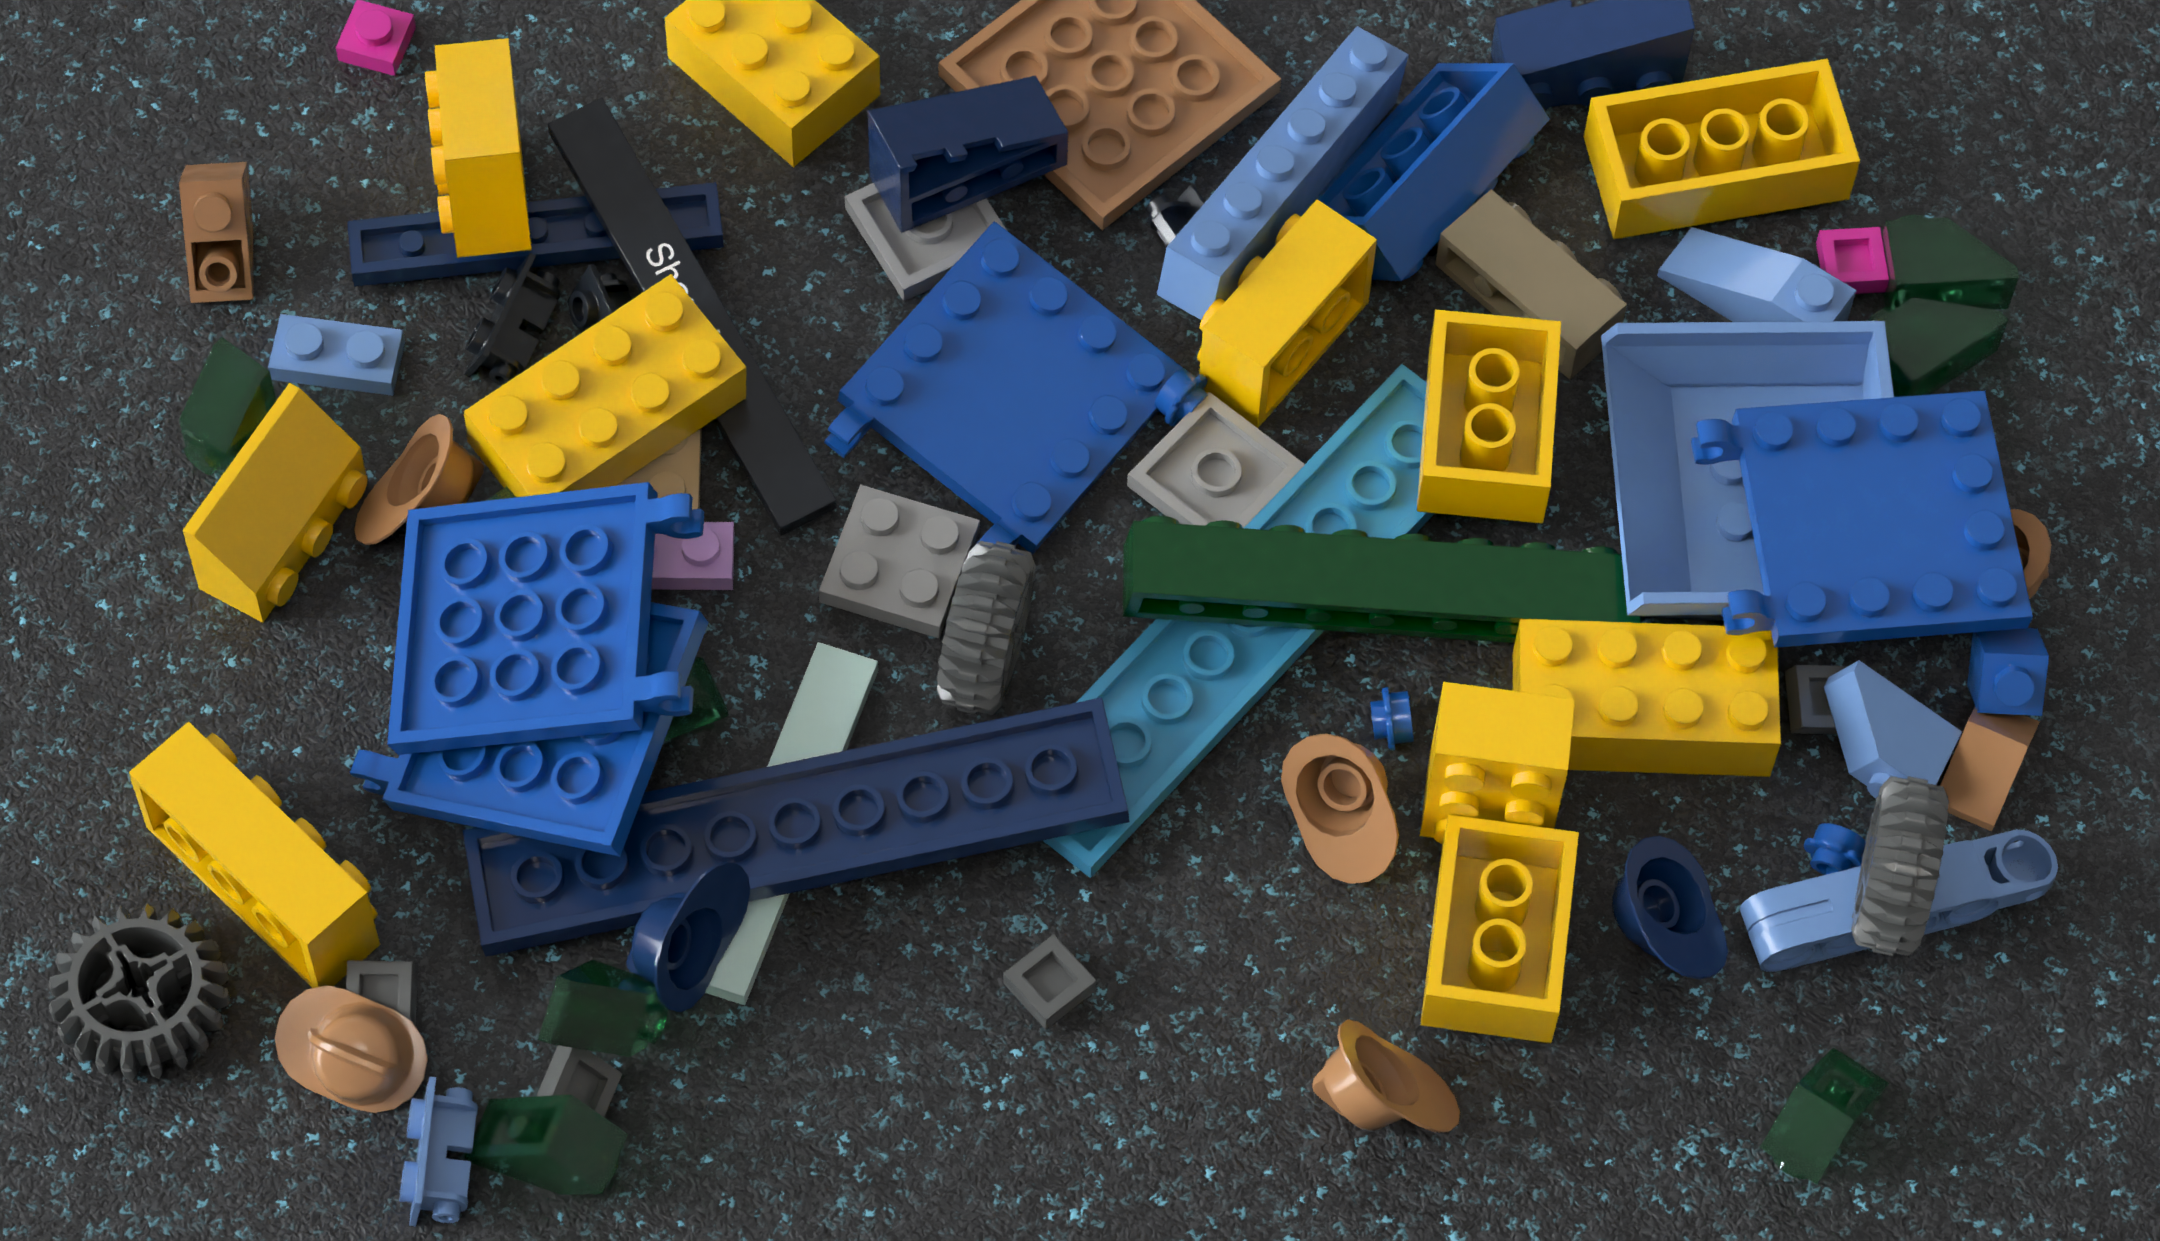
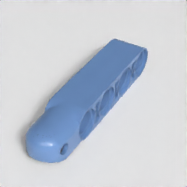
[1739,829,2058,972]

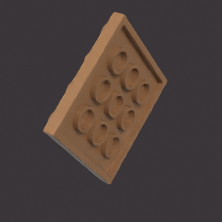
[939,0,1281,230]

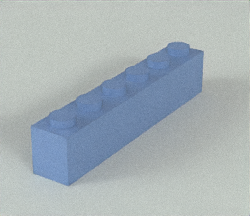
[1157,26,1409,320]

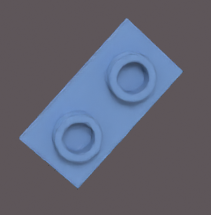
[399,1076,478,1226]

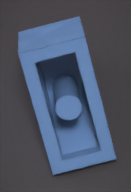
[1824,660,1962,799]

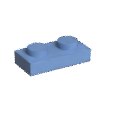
[268,314,405,396]

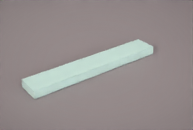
[705,642,878,1005]

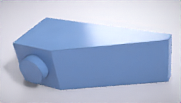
[1657,227,1856,322]

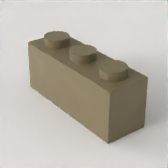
[1436,189,1627,380]

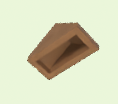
[1940,707,2040,832]

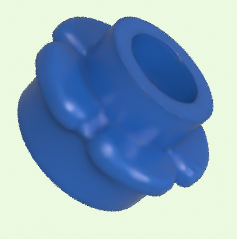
[1154,368,1207,427]
[1370,687,1414,751]
[1804,823,1866,875]

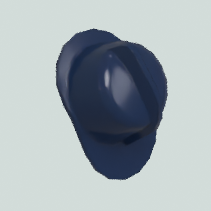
[1612,836,1728,980]
[627,862,750,1012]

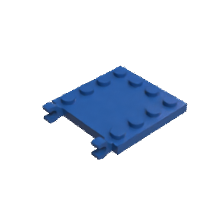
[824,221,1183,555]
[1691,391,2033,648]
[387,482,704,755]
[349,602,709,857]

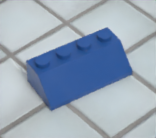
[1301,63,1550,281]

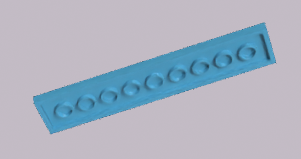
[1043,364,1435,878]

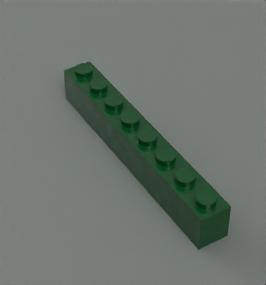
[1123,516,1640,643]

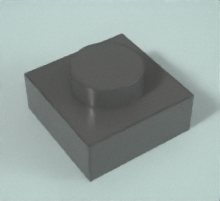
[1785,665,1847,734]
[1003,934,1097,1030]
[346,960,418,1026]
[534,1041,623,1133]

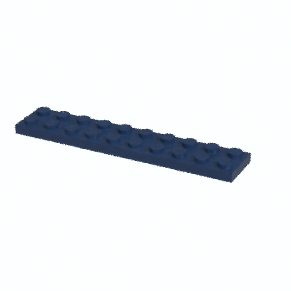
[463,697,1130,957]

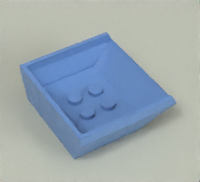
[1601,321,1894,621]

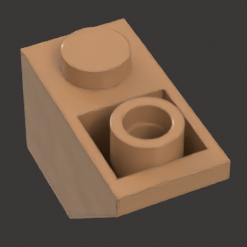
[179,162,254,303]

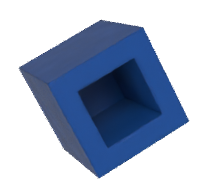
[1967,628,2049,716]

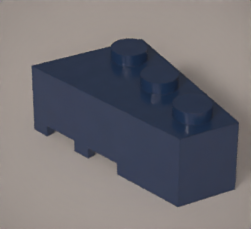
[1491,0,1695,110]
[868,76,1068,233]

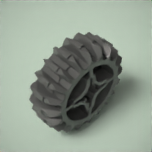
[936,541,1036,715]
[1851,776,1949,956]
[48,903,230,1082]

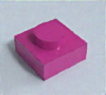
[336,0,416,76]
[1816,227,1889,294]

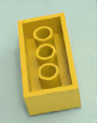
[1584,58,1860,239]
[464,274,746,498]
[1513,619,1781,777]
[129,721,380,988]

